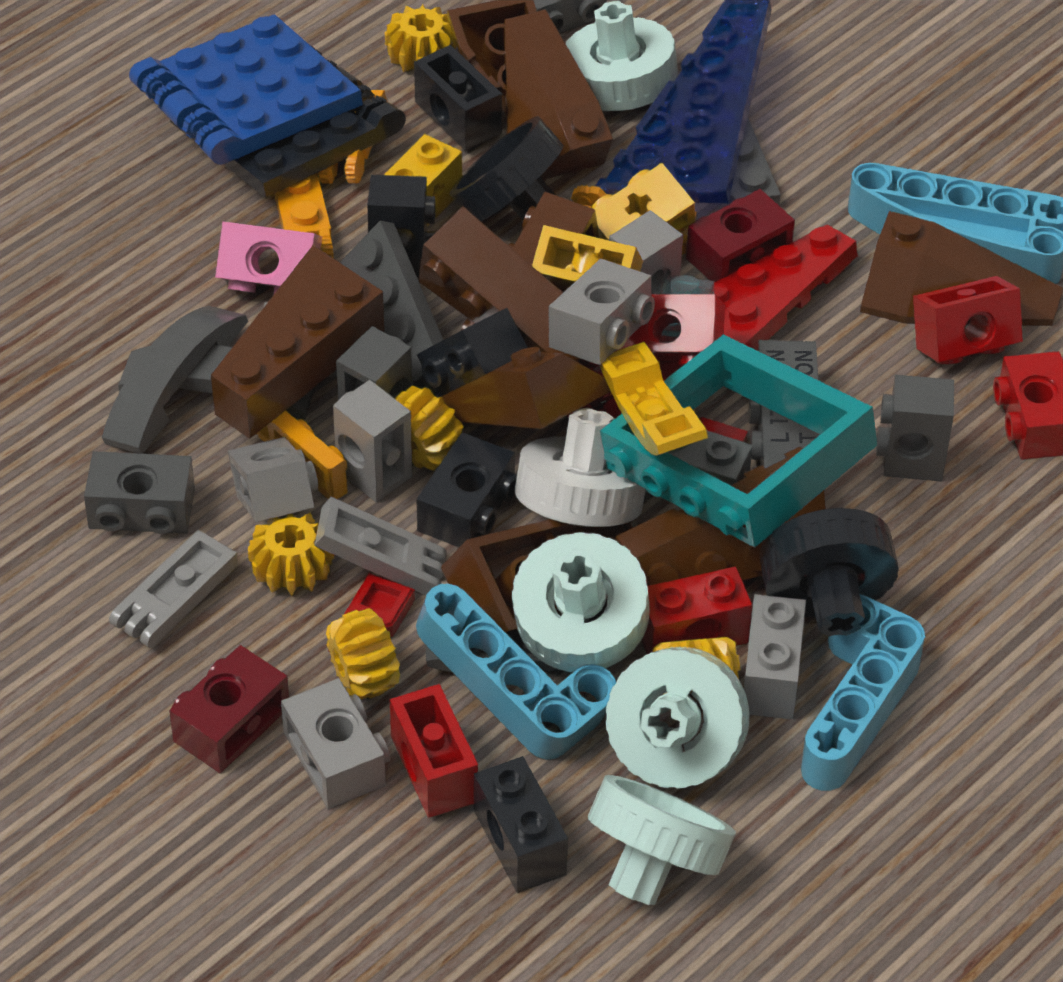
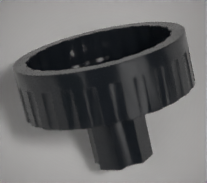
[449,116,564,221]
[759,508,899,637]

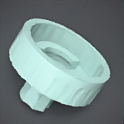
[566,1,678,111]
[512,532,650,672]
[605,647,749,789]
[588,775,736,905]

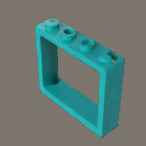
[600,334,878,548]

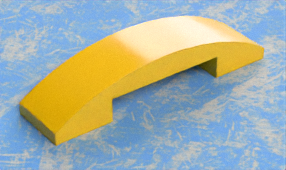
[599,342,708,456]

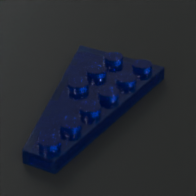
[595,0,772,204]

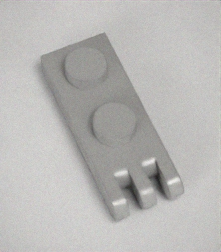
[314,497,446,595]
[109,530,238,648]

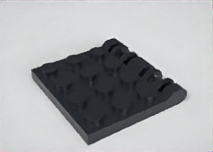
[170,43,406,198]

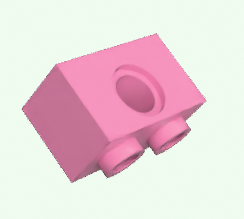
[215,222,322,295]

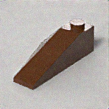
[860,211,1063,326]
[441,347,611,429]

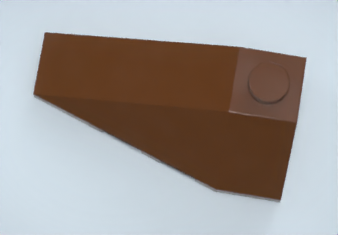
[447,0,537,114]
[504,9,613,180]
[441,518,639,634]

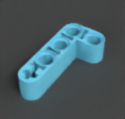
[416,584,616,760]
[801,594,925,791]

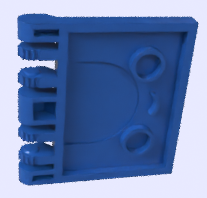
[129,14,363,165]

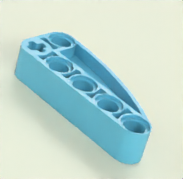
[848,163,1063,284]

